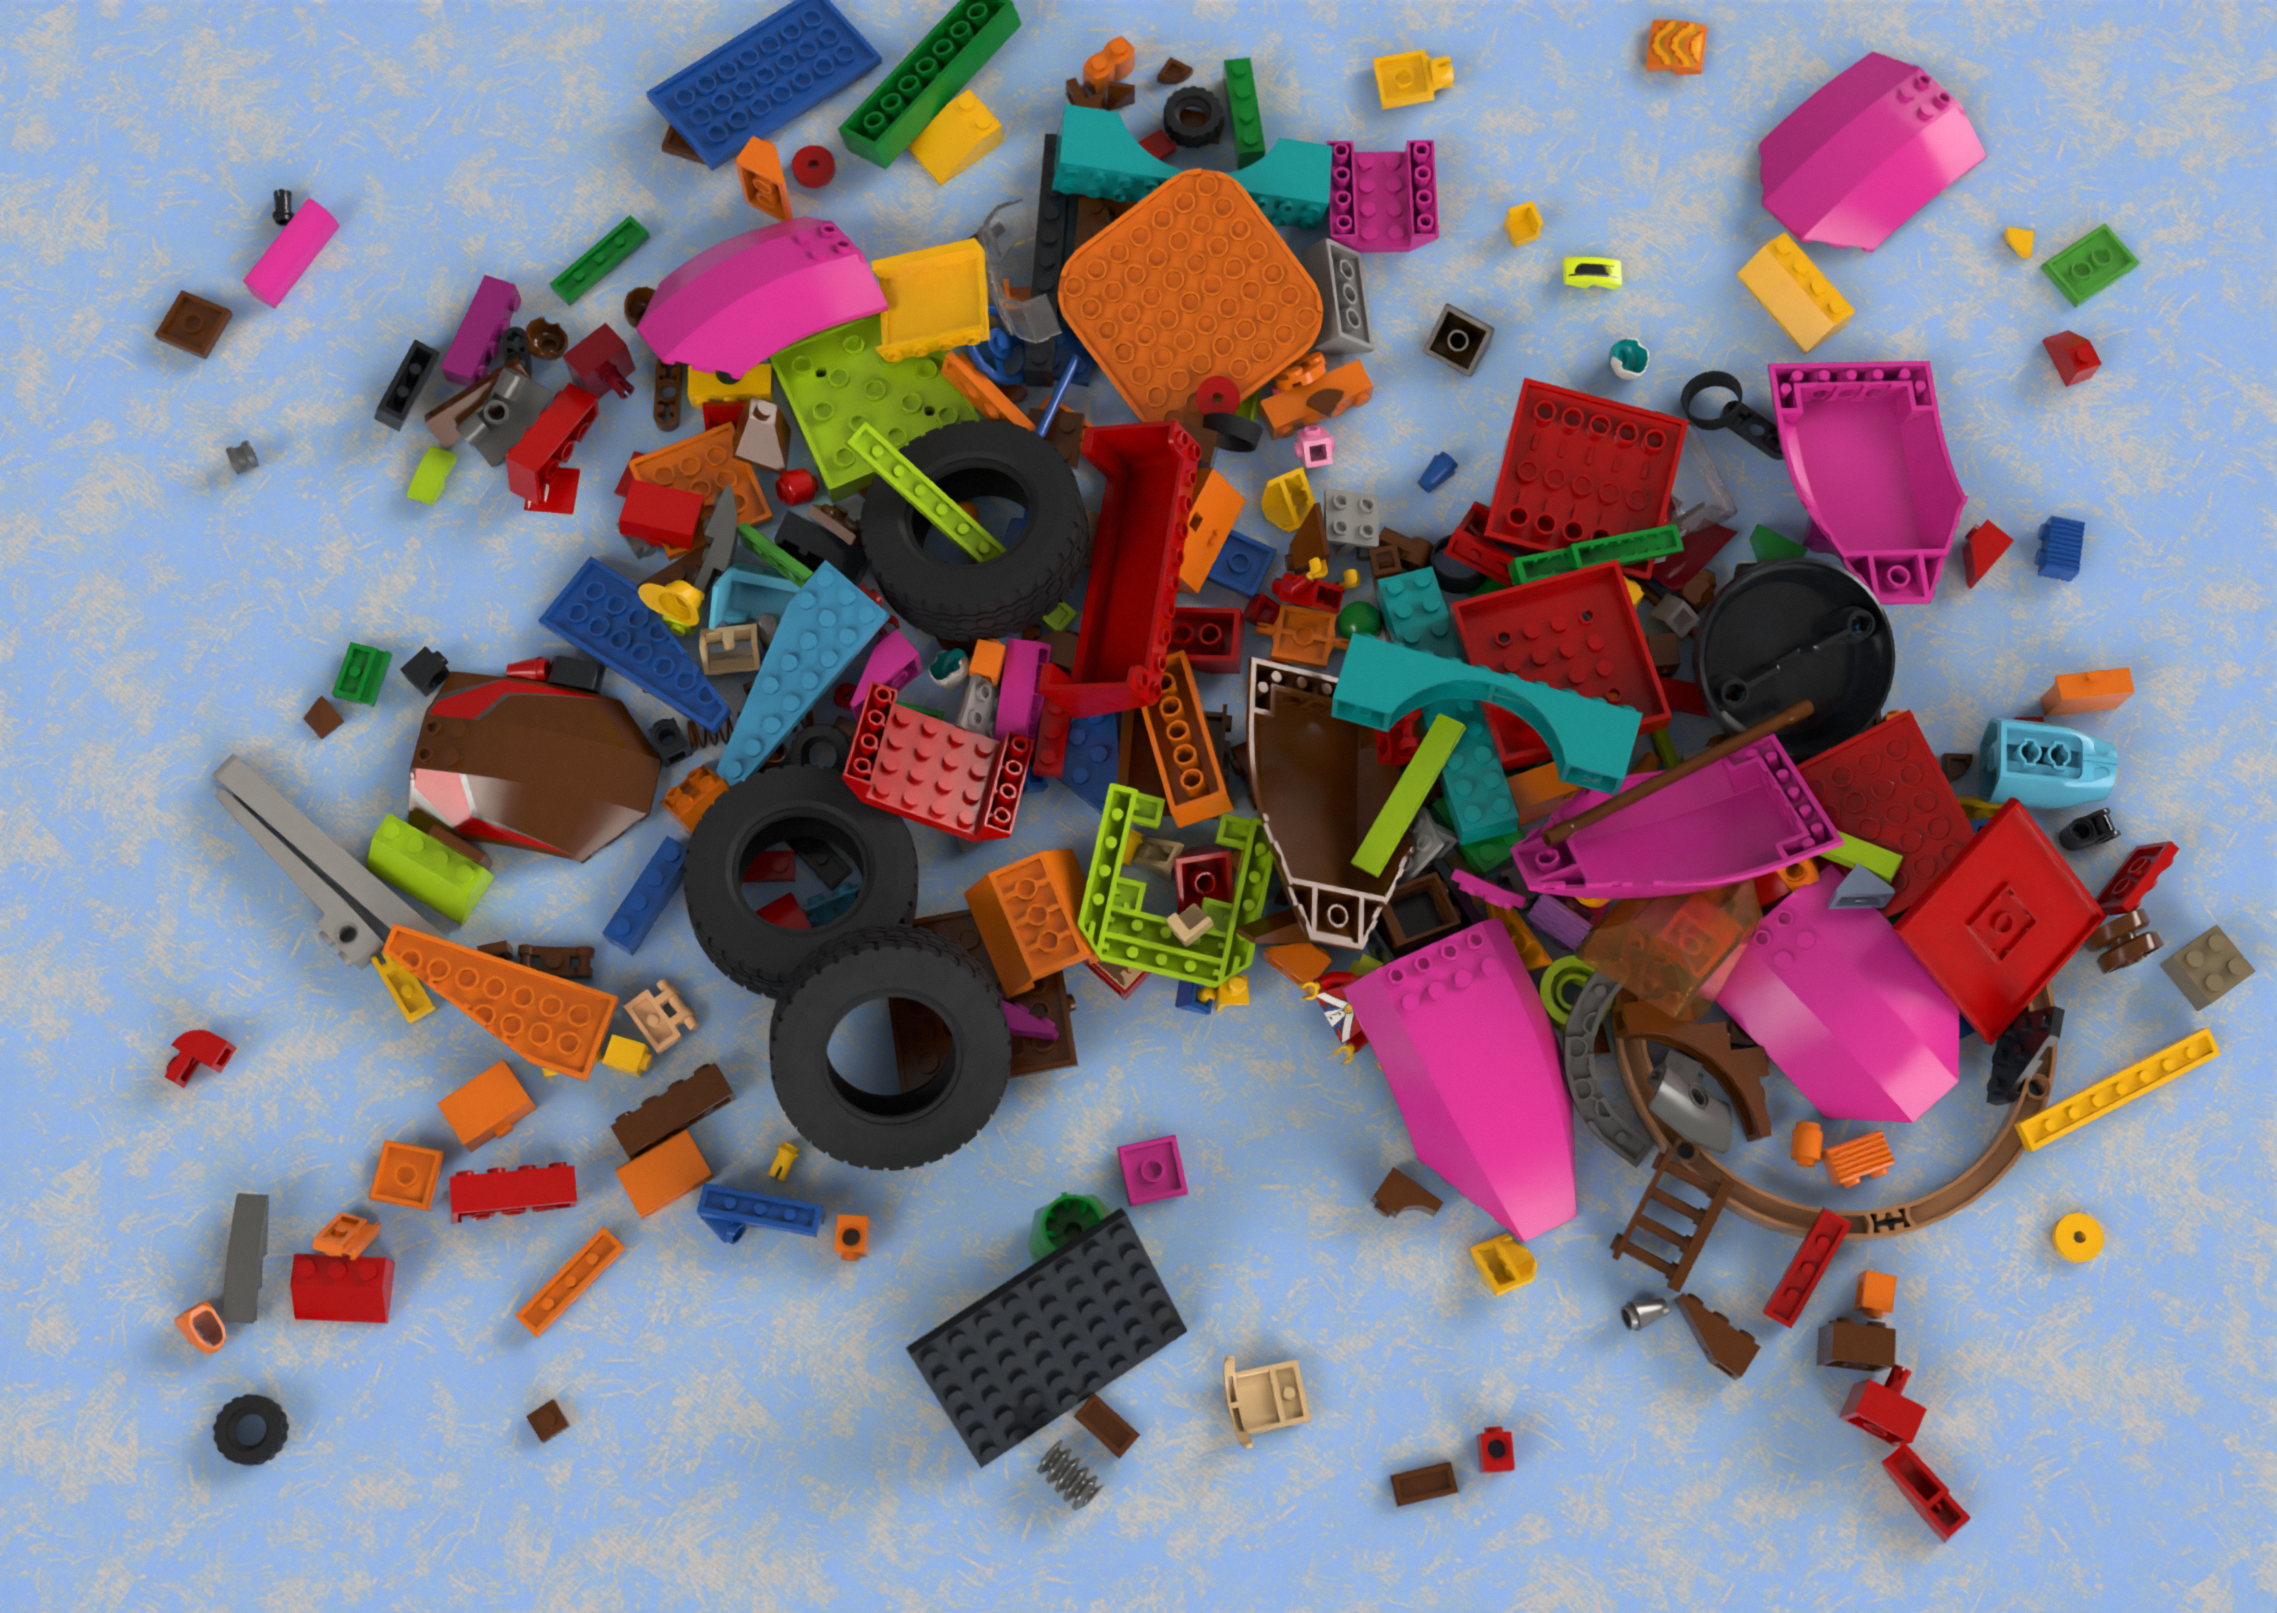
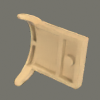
[1223,1355,1311,1449]

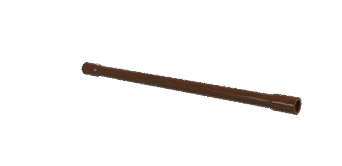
[1542,698,1814,847]

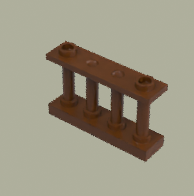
[1610,1148,1735,1293]

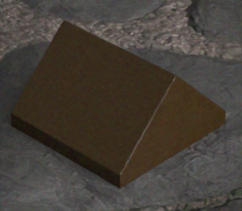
[1423,303,1495,377]

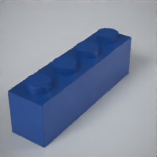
[602,836,687,956]

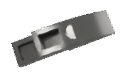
[690,484,738,601]

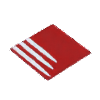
[524,467,581,515]

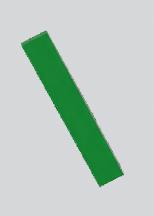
[1507,524,1684,587]

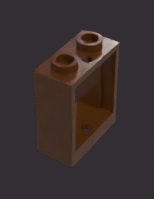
[1376,871,1462,956]

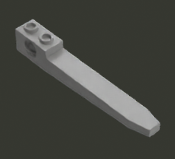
[215,789,385,971]

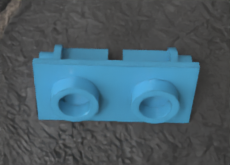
[803,882,860,927]

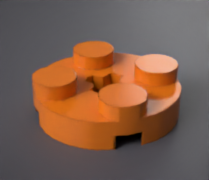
[1274,352,1327,390]

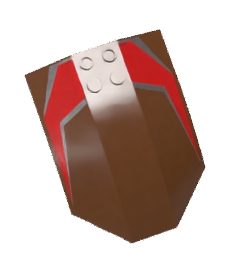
[408,671,663,864]

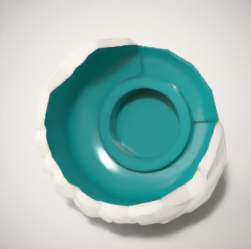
[1609,338,1650,380]
[929,649,970,689]

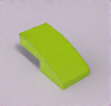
[407,446,457,506]

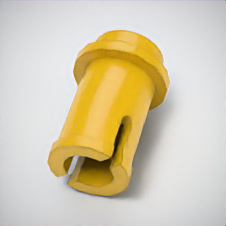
[1122,829,1143,867]
[767,1142,799,1182]

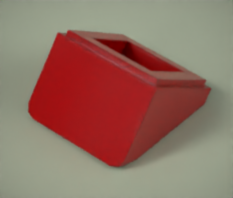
[1242,593,1280,626]

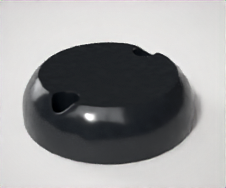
[1693,557,1896,759]

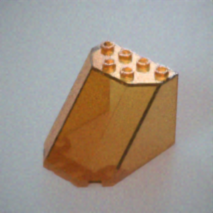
[1576,878,1764,1021]

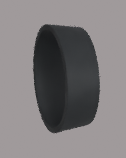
[1681,371,1742,430]
[1203,412,1263,452]
[1427,535,1487,594]

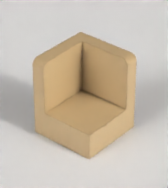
[1165,903,1214,948]

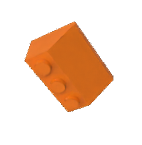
[735,135,793,222]

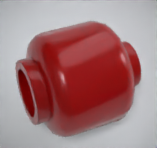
[775,468,819,507]

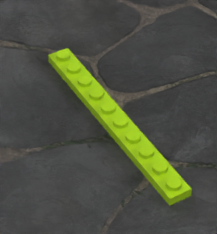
[845,421,1076,632]

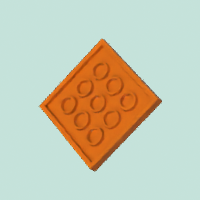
[627,421,774,561]

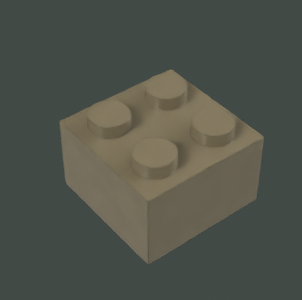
[2159,924,2256,1012]

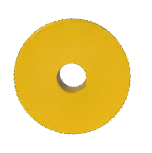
[2052,1213,2104,1263]

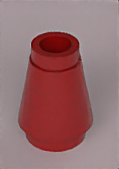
[506,656,551,682]

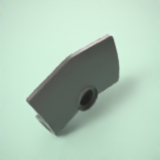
[456,367,552,467]
[1647,1064,1732,1154]

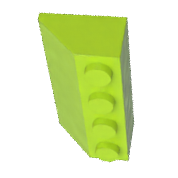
[365,813,495,926]

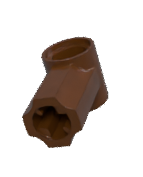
[1377,527,1434,572]

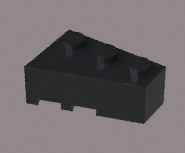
[774,510,869,587]

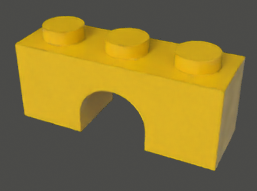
[687,364,774,410]

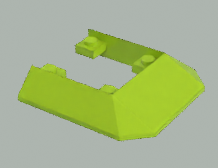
[1077,783,1273,988]

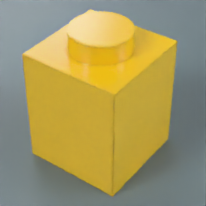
[602,1034,652,1078]

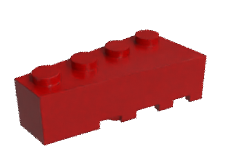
[505,383,599,505]
[449,1162,577,1224]

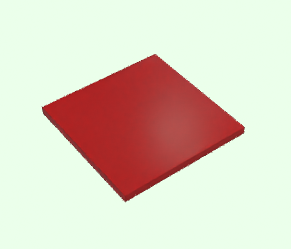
[1891,797,2107,1045]

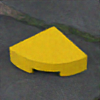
[2004,227,2034,259]

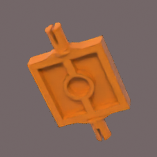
[1255,604,1351,670]

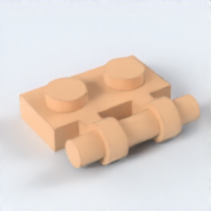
[623,978,700,1055]

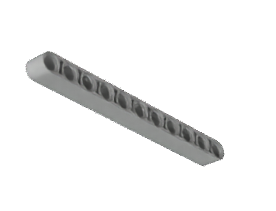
[212,754,449,941]

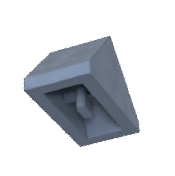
[1826,863,1895,909]

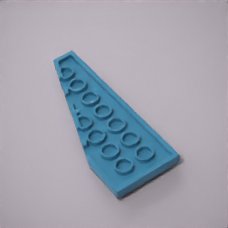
[716,560,890,786]

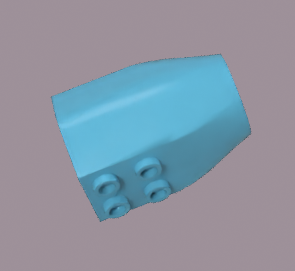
[1979,717,2118,809]

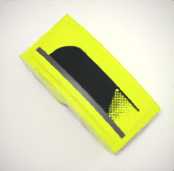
[1563,257,1622,290]

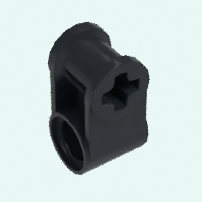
[2059,808,2121,851]

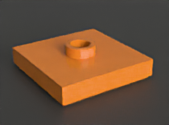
[368,1140,445,1212]

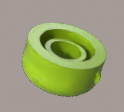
[1537,955,1613,1033]

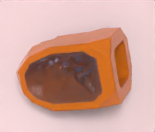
[174,1301,226,1354]

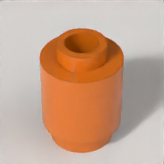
[1791,1122,1823,1167]

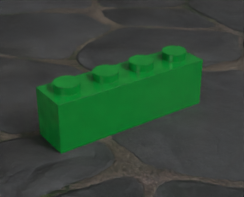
[1223,57,1266,170]

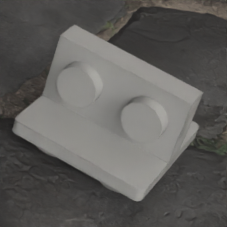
[1324,488,1379,556]
[953,674,1000,739]
[1400,807,1458,883]

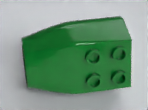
[1028,1192,1112,1264]

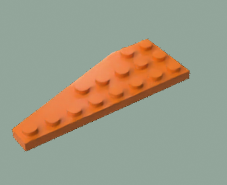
[382,923,619,1082]

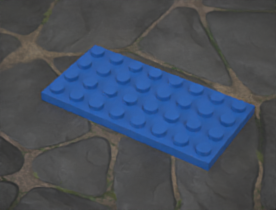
[646,0,882,171]

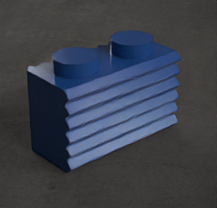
[2035,516,2085,582]

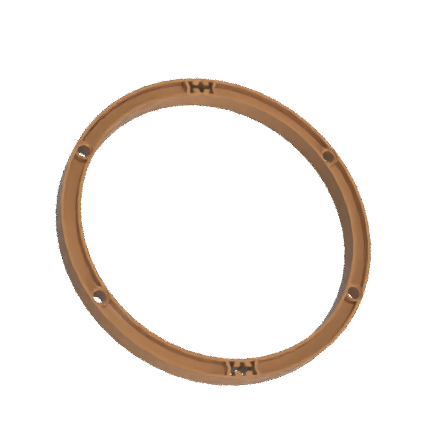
[1611,894,2057,1243]

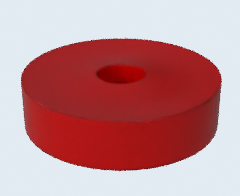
[792,145,836,188]
[1196,376,1240,416]

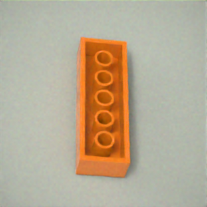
[1141,650,1234,828]

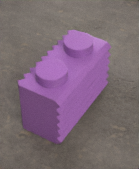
[1526,893,1598,952]

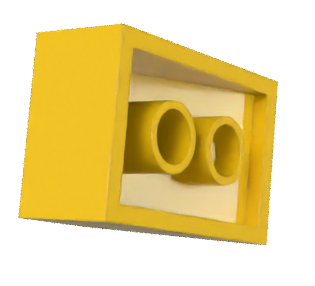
[908,89,1003,186]

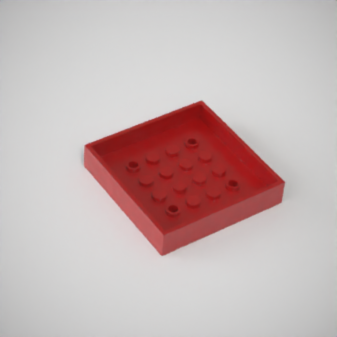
[1449,559,1672,772]

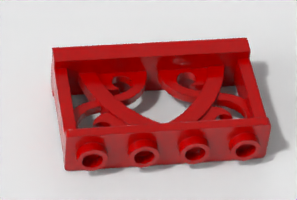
[1444,501,1543,588]

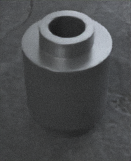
[755,613,780,652]

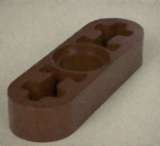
[653,358,683,432]

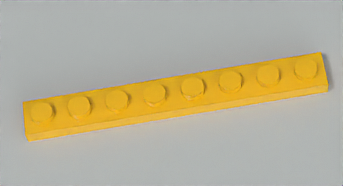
[2014,1027,2221,1152]

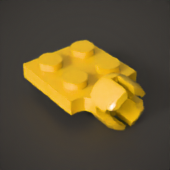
[1373,49,1454,110]

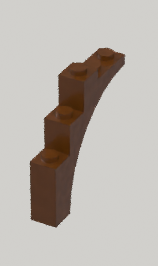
[1610,996,1772,1142]

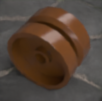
[2085,908,2164,975]

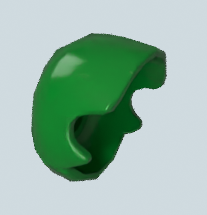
[1338,601,1383,639]

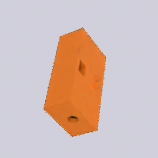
[1177,468,1246,594]
[1506,762,1627,825]

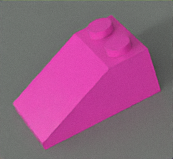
[850,629,923,724]

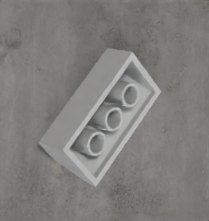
[1302,238,1374,355]

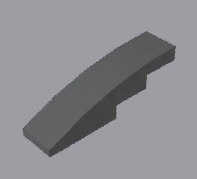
[222,1193,269,1323]

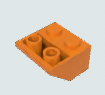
[660,764,730,836]

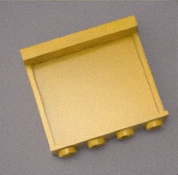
[872,238,990,362]

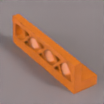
[940,351,1037,432]

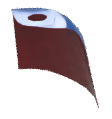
[1644,495,1738,591]

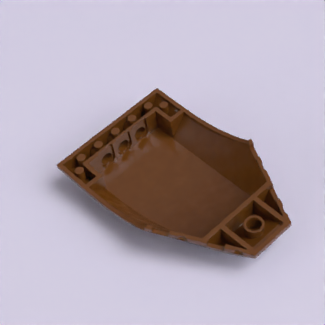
[1246,657,1416,951]

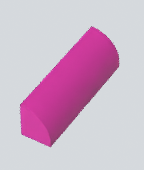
[243,198,340,309]
[993,638,1051,758]

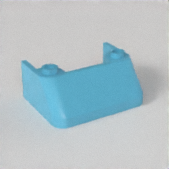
[709,562,801,630]

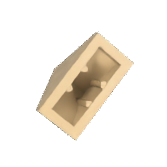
[1131,837,1184,882]

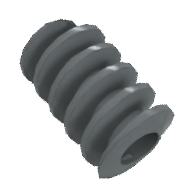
[1037,1440,1105,1511]

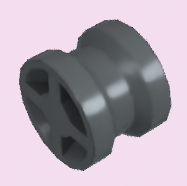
[226,440,259,474]

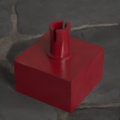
[562,322,636,399]

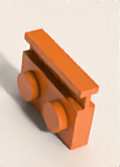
[312,1212,381,1260]

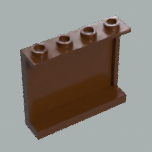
[1116,704,1232,820]

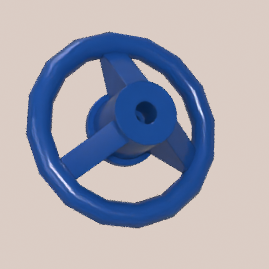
[965,304,1027,385]

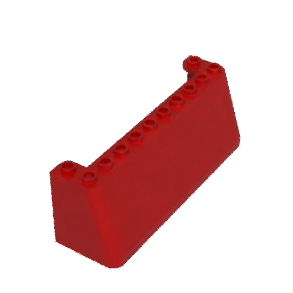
[1038,420,1201,719]

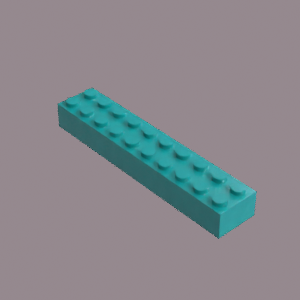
[1376,566,1519,846]

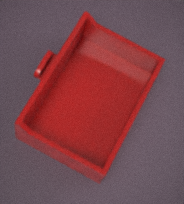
[619,479,704,550]

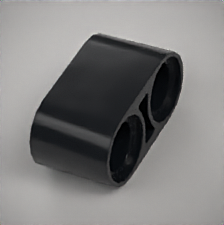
[547,656,606,695]

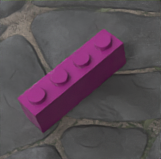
[441,275,521,387]

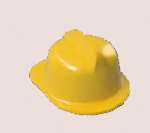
[638,580,705,626]

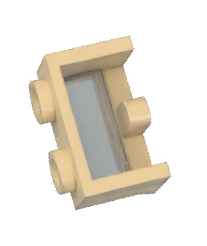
[699,623,761,675]

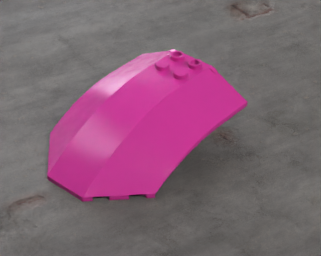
[1758,51,1987,253]
[637,216,889,380]
[1699,864,1960,1123]

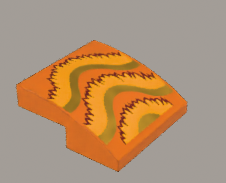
[1646,20,1708,76]

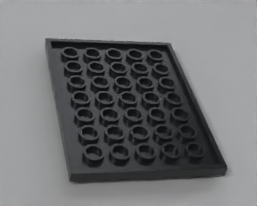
[905,1208,1187,1468]

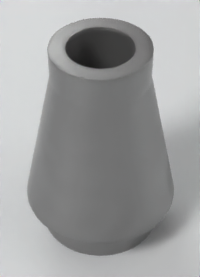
[1620,1298,1669,1331]

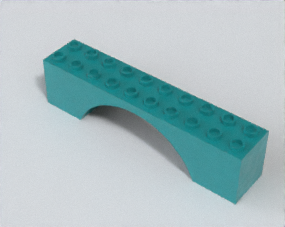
[1052,104,1332,230]
[1331,633,1643,796]

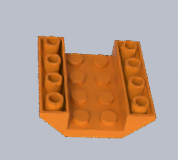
[964,849,1099,999]

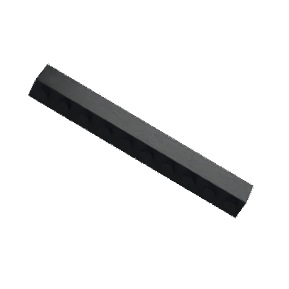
[1024,134,1070,388]

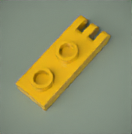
[370,951,436,1024]

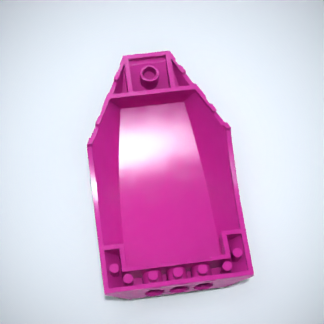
[1767,361,1968,605]
[1510,734,1844,899]
[1343,918,1577,1243]

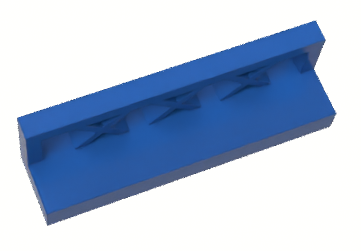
[697,1183,826,1237]

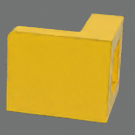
[1503,201,1543,248]

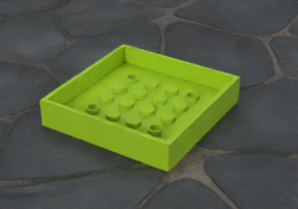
[768,313,980,504]

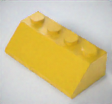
[1736,232,1855,355]

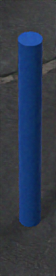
[1035,354,1081,438]

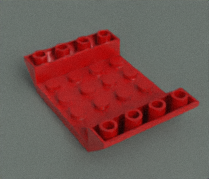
[842,681,1035,842]

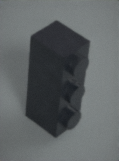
[374,340,440,432]

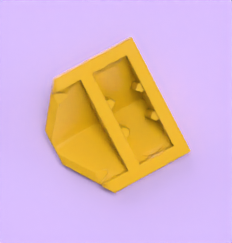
[1260,467,1316,533]
[1470,1233,1538,1296]

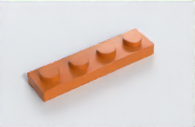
[515,1226,627,1338]

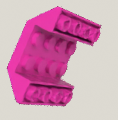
[1326,140,1439,253]

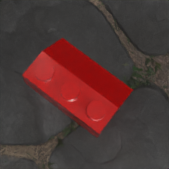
[290,1254,395,1324]

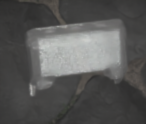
[1656,411,1737,535]

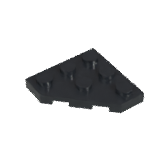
[1986,1006,2065,1106]

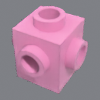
[1293,425,1335,468]

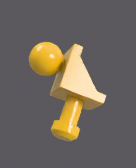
[1196,975,1250,1011]

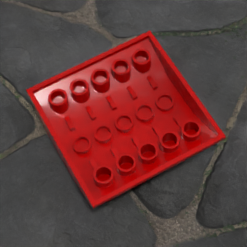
[1483,378,1689,580]

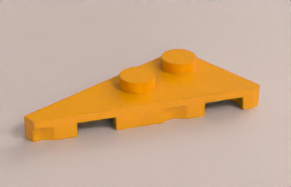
[1485,879,1552,972]

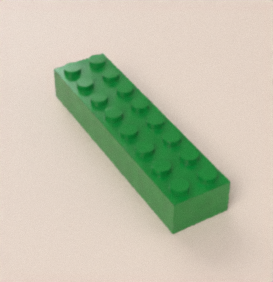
[838,0,1022,170]

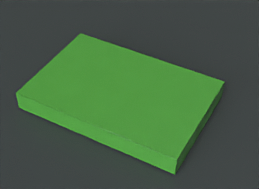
[2041,223,2140,308]

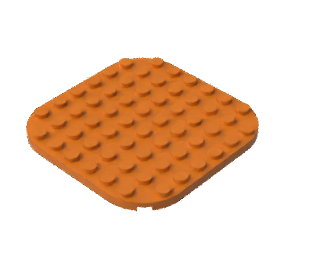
[1058,168,1323,428]

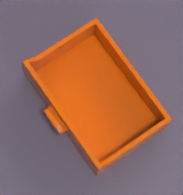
[2040,667,2135,717]
[437,1059,537,1153]

